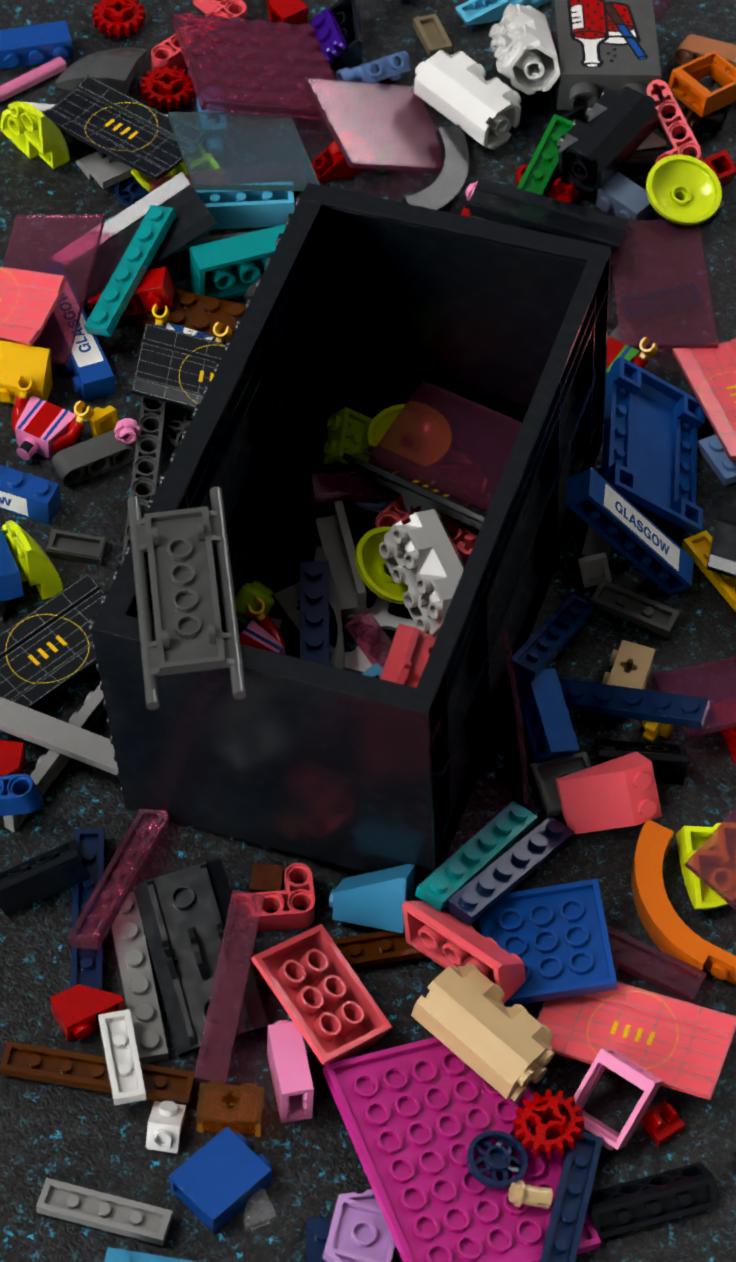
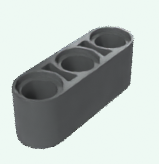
[51,430,135,486]

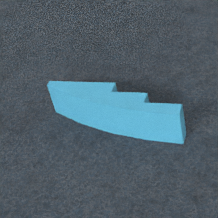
[455,0,552,26]

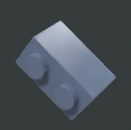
[596,172,655,232]

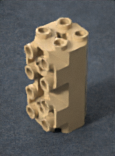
[411,963,555,1103]

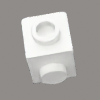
[146,1101,186,1153]

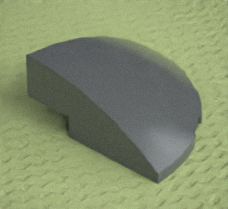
[55,47,149,94]

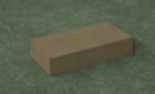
[413,13,453,58]

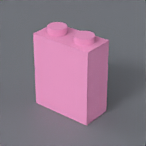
[267,1020,314,1124]

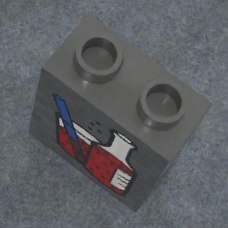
[549,0,661,114]

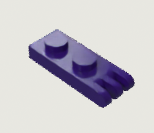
[310,7,348,64]

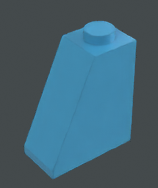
[329,864,415,933]

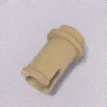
[508,1180,553,1209]

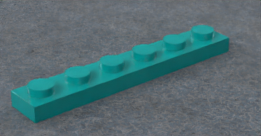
[84,205,177,337]
[415,801,538,911]

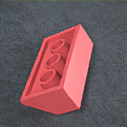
[402,900,526,1004]

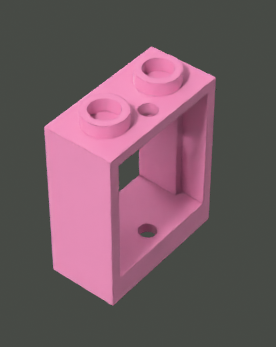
[563,1046,663,1150]

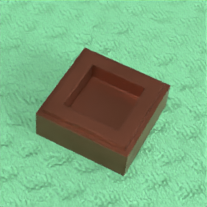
[250,863,284,893]

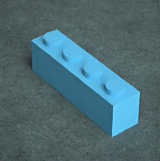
[194,184,295,230]

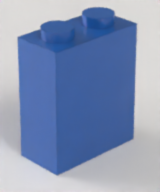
[169,1126,272,1234]

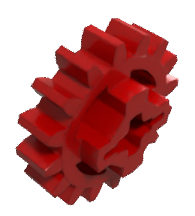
[92,0,146,38]
[140,65,195,111]
[513,1089,585,1159]

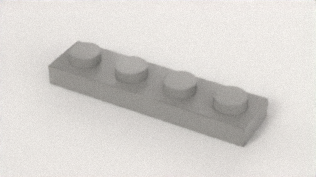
[36,1178,173,1246]

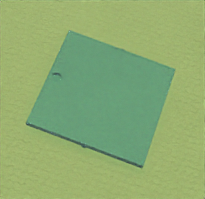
[168,112,320,191]

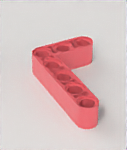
[151,0,247,72]

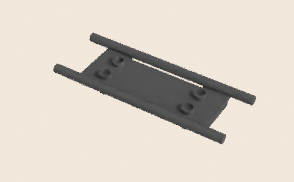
[127,487,246,710]

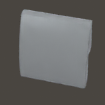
[76,152,133,189]

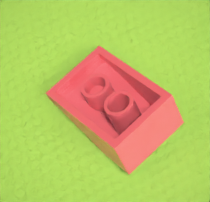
[556,751,662,835]

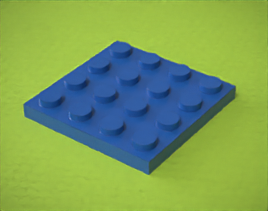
[479,878,618,1007]

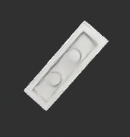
[98,1009,146,1106]

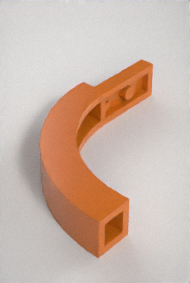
[631,819,736,985]

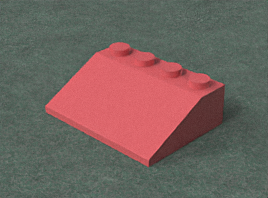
[251,924,392,1065]

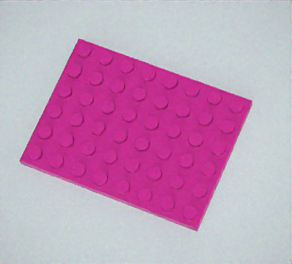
[322,1037,601,1262]

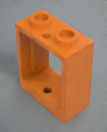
[668,50,736,118]

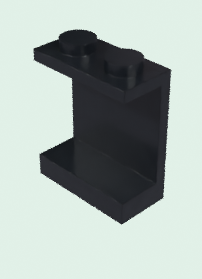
[515,89,584,143]

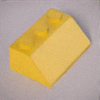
[0,340,53,404]

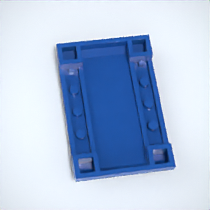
[602,356,705,535]

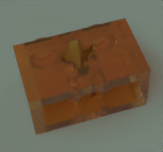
[196,1081,265,1137]

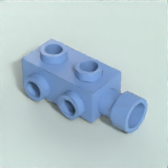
[336,50,410,90]

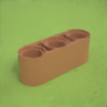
[674,34,736,71]

